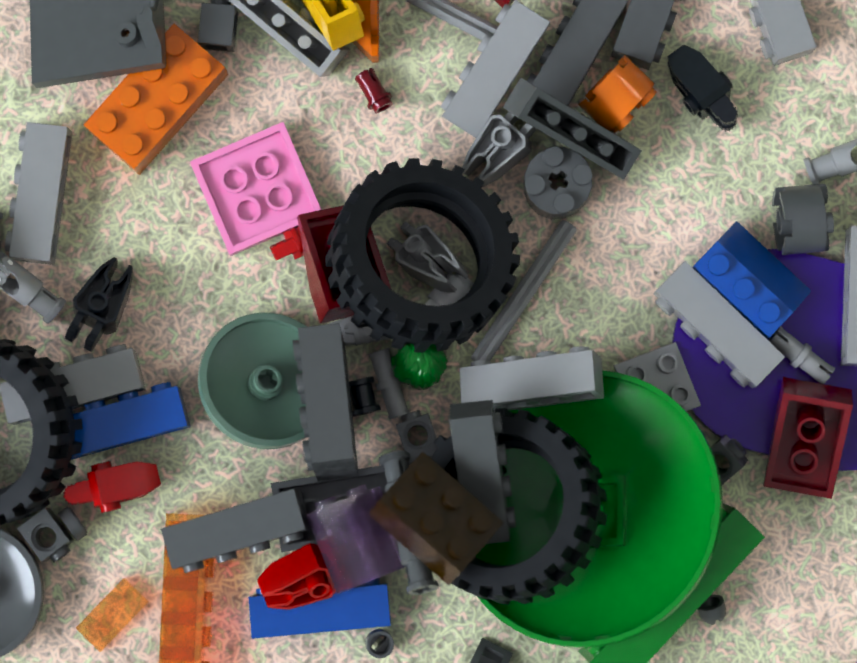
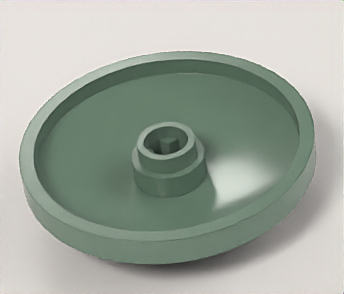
[198,313,307,449]

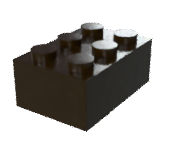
[368,452,504,585]

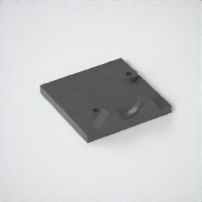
[30,0,166,88]

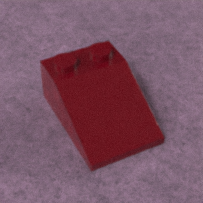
[297,205,392,324]
[763,377,853,499]

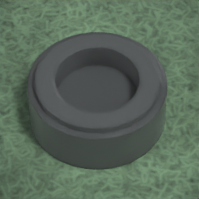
[58,506,87,541]

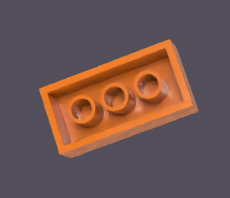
[83,23,228,175]

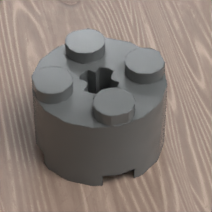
[523,146,593,219]
[772,184,834,255]

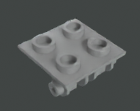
[614,342,701,411]

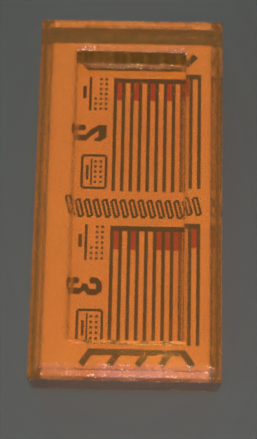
[76,578,149,652]

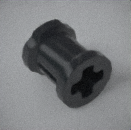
[349,376,381,417]

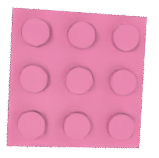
[190,122,321,256]

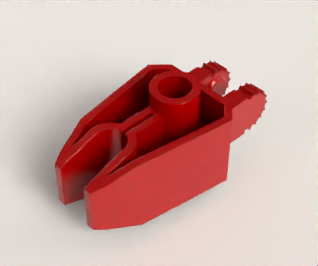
[63,461,161,513]
[257,543,357,610]

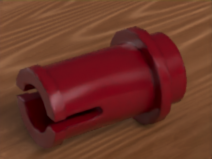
[355,68,393,114]

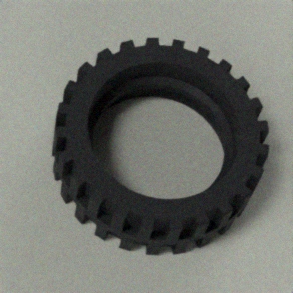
[325,158,520,353]
[0,339,83,525]
[429,408,607,604]

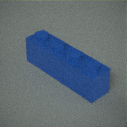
[71,382,191,460]
[248,577,391,639]

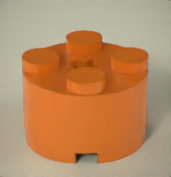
[578,55,657,133]

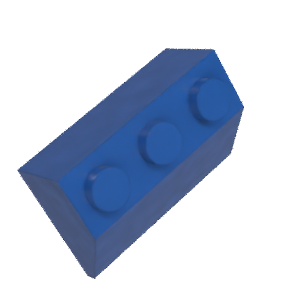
[692,221,811,339]

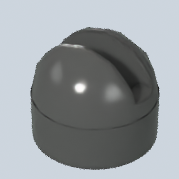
[698,595,726,625]
[365,629,394,658]

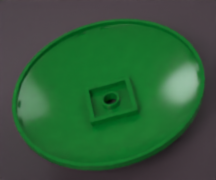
[476,370,723,648]

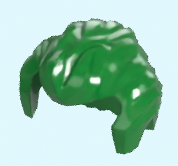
[391,344,448,390]

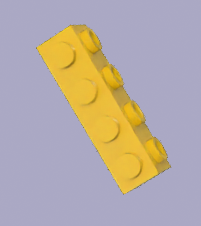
[301,0,365,51]

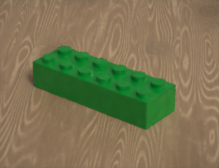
[578,503,765,663]

